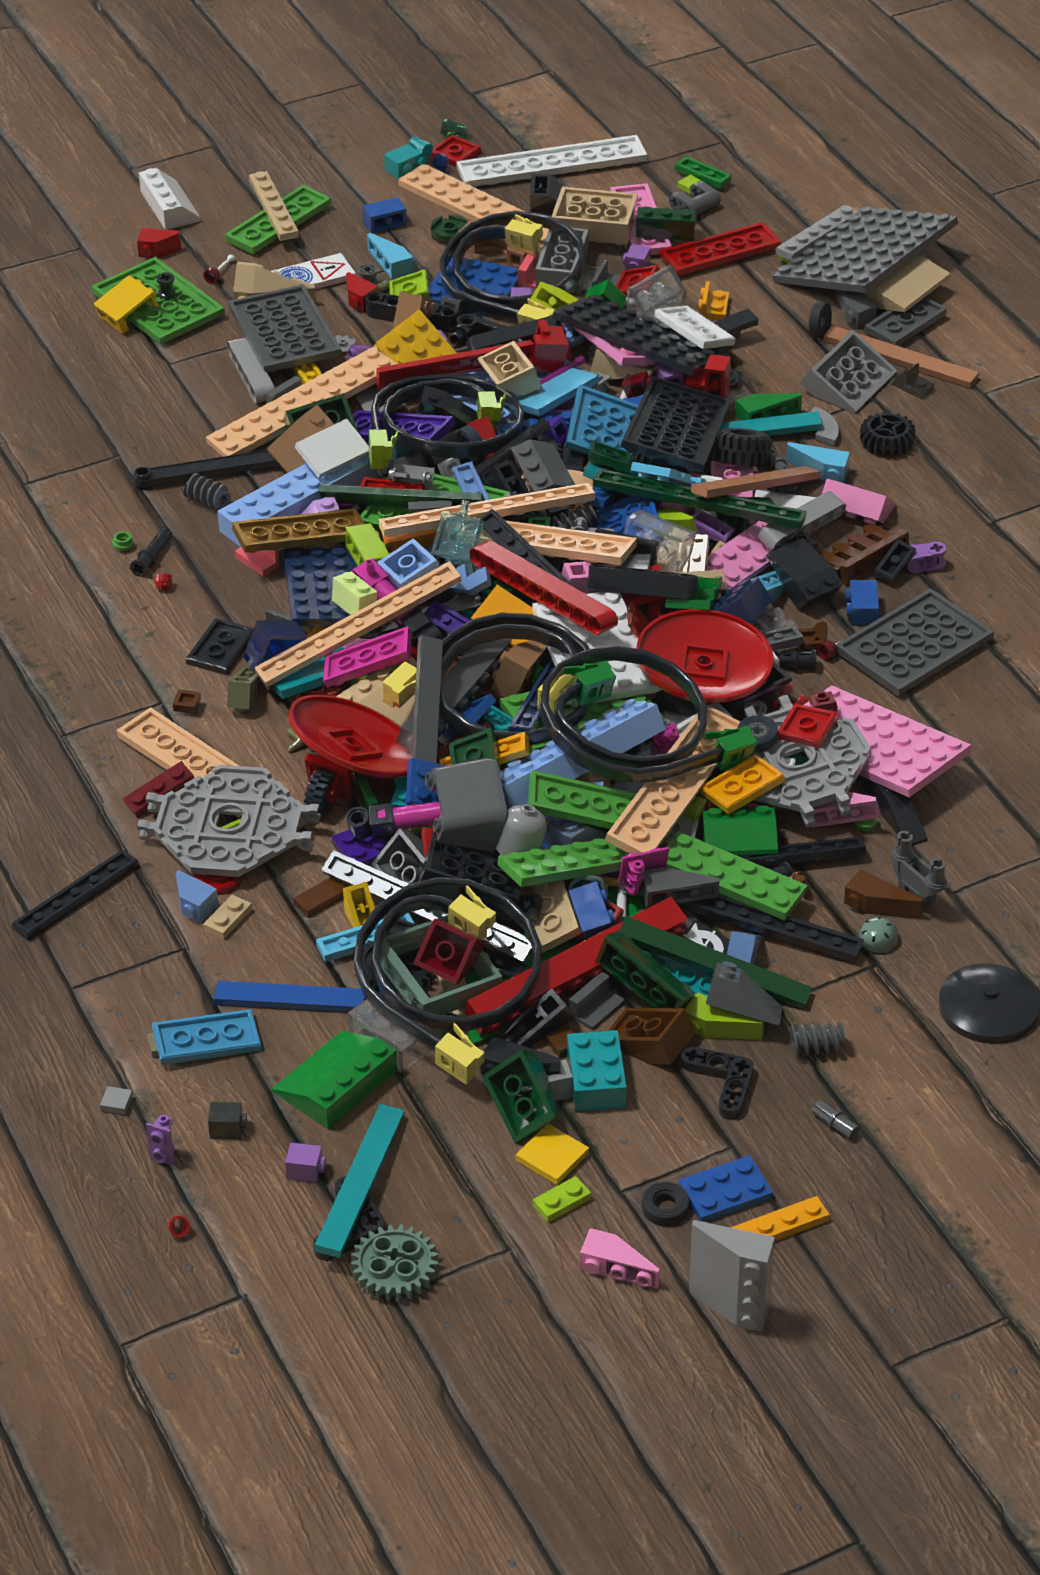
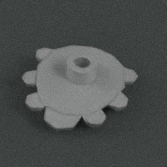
[335,335,356,352]

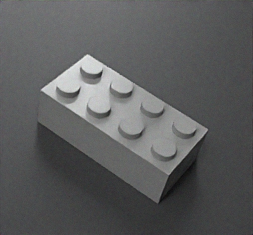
[536,228,589,293]

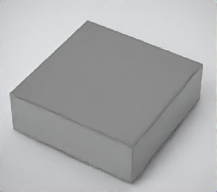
[100,1086,133,1115]

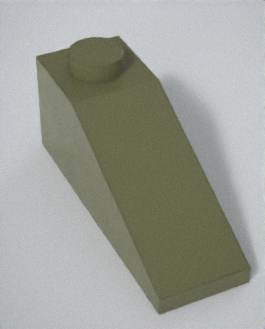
[227,666,262,712]

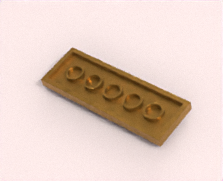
[232,508,365,553]

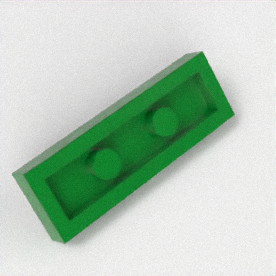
[675,156,732,189]

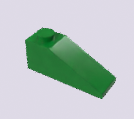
[735,393,802,421]

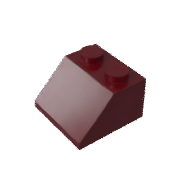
[413,918,486,984]

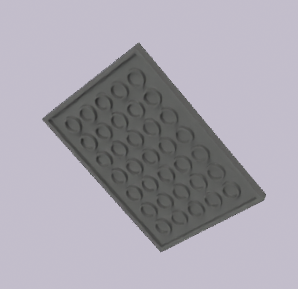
[772,207,958,293]

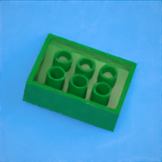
[272,1031,398,1129]

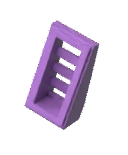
[692,509,736,543]

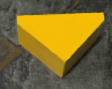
[343,881,375,928]

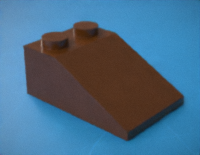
[608,1008,696,1065]

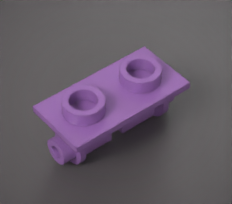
[146,1115,175,1166]

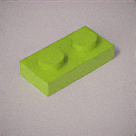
[533,1176,591,1223]

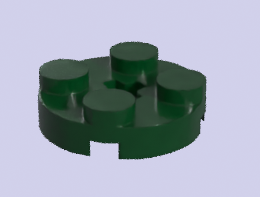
[431,215,467,243]

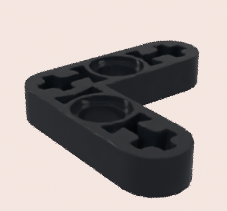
[681,1047,754,1120]
[313,1177,385,1261]

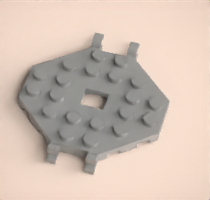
[724,695,871,827]
[137,765,321,877]

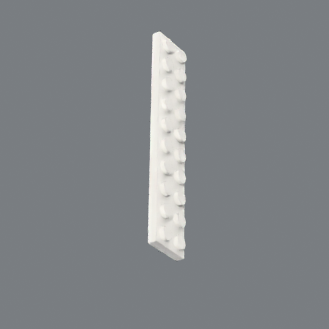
[457,135,647,188]

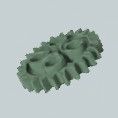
[351,1224,439,1301]

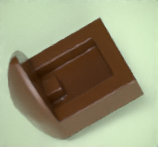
[798,621,828,651]

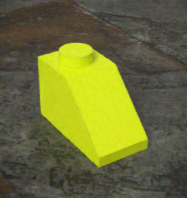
[531,282,579,310]

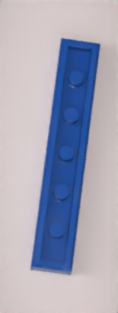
[214,981,365,1013]

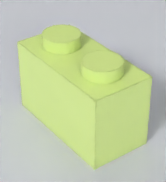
[332,572,377,615]

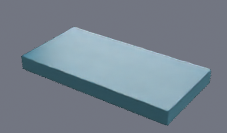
[517,368,600,416]

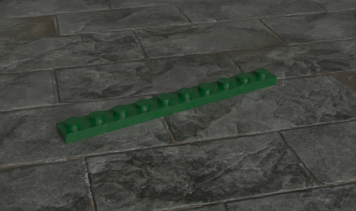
[593,469,807,529]

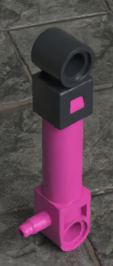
[352,558,444,647]
[346,802,441,839]

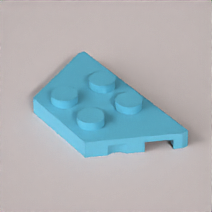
[630,462,706,486]

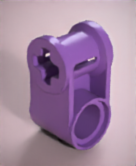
[906,542,946,573]

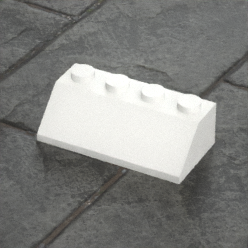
[139,168,201,230]

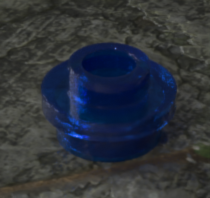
[432,153,448,172]

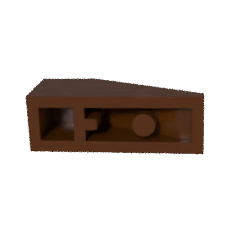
[844,869,923,919]

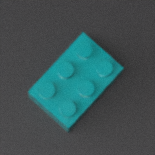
[567,1030,626,1112]

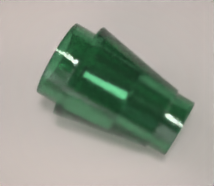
[440,118,468,138]

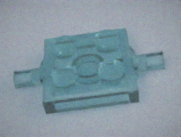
[431,500,484,566]

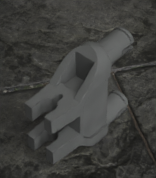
[892,831,947,911]

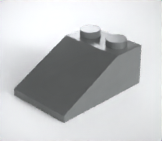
[706,961,782,1025]

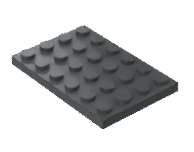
[228,284,342,372]
[836,588,994,696]

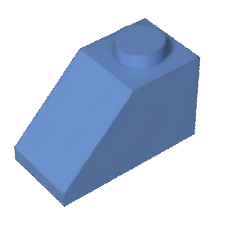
[176,870,219,923]
[727,931,763,965]

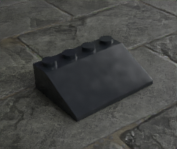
[419,831,521,922]

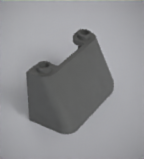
[425,758,507,852]

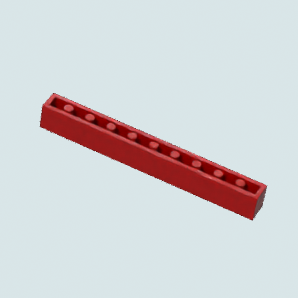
[464,897,688,1036]

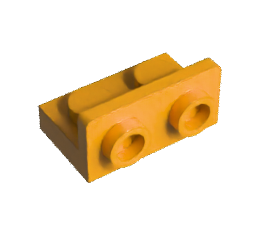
[698,281,729,321]

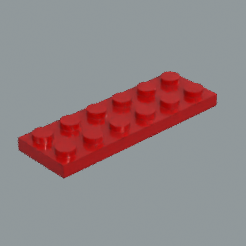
[660,222,781,277]

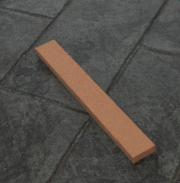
[824,325,979,388]
[691,466,821,498]

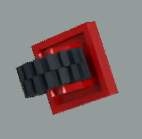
[304,753,356,816]

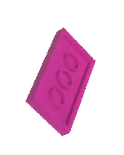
[323,626,412,688]

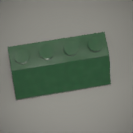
[595,931,696,1008]

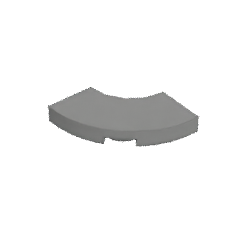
[811,407,839,446]

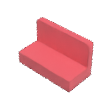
[518,250,538,289]
[235,547,280,577]

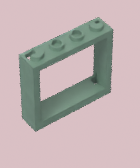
[380,915,503,1015]

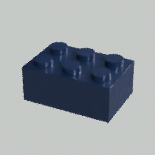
[710,578,772,623]

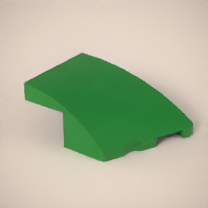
[665,576,723,610]

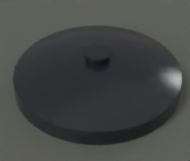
[939,963,1040,1044]

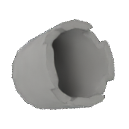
[493,804,547,856]

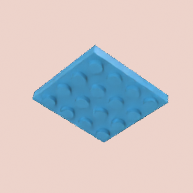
[565,384,638,455]

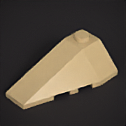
[233,262,317,304]

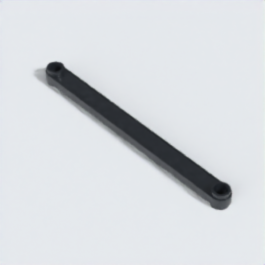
[133,450,280,490]

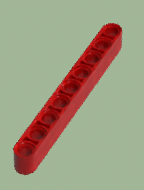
[469,540,618,635]

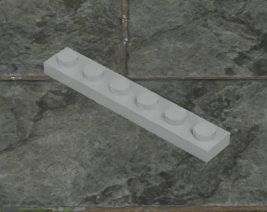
[776,205,859,261]

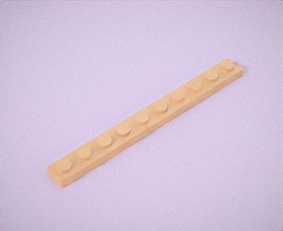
[379,483,595,537]
[255,561,462,687]

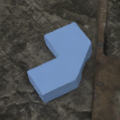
[449,564,491,595]

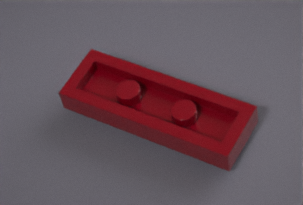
[123,761,194,818]

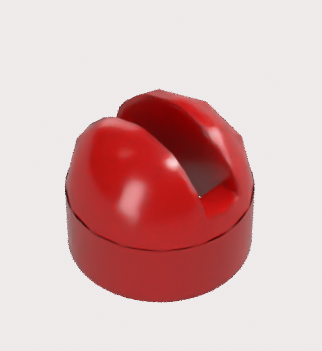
[155,573,172,591]
[168,1215,190,1237]

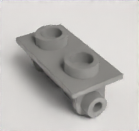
[389,463,435,489]

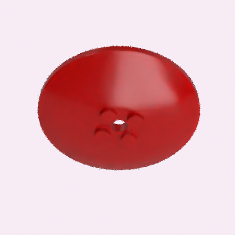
[636,609,773,703]
[288,695,412,778]

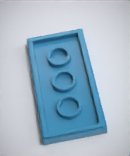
[152,1009,261,1065]

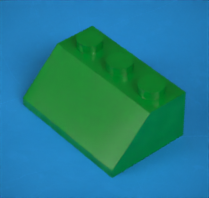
[702,806,778,855]

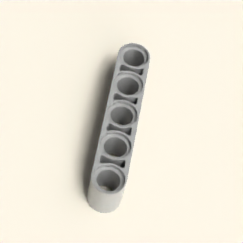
[227,337,275,404]
[758,491,847,550]

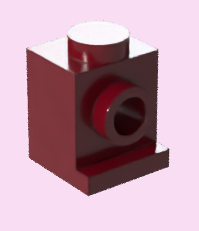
[621,371,652,398]
[809,691,839,720]

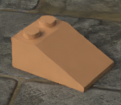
[267,405,334,473]
[490,640,549,697]

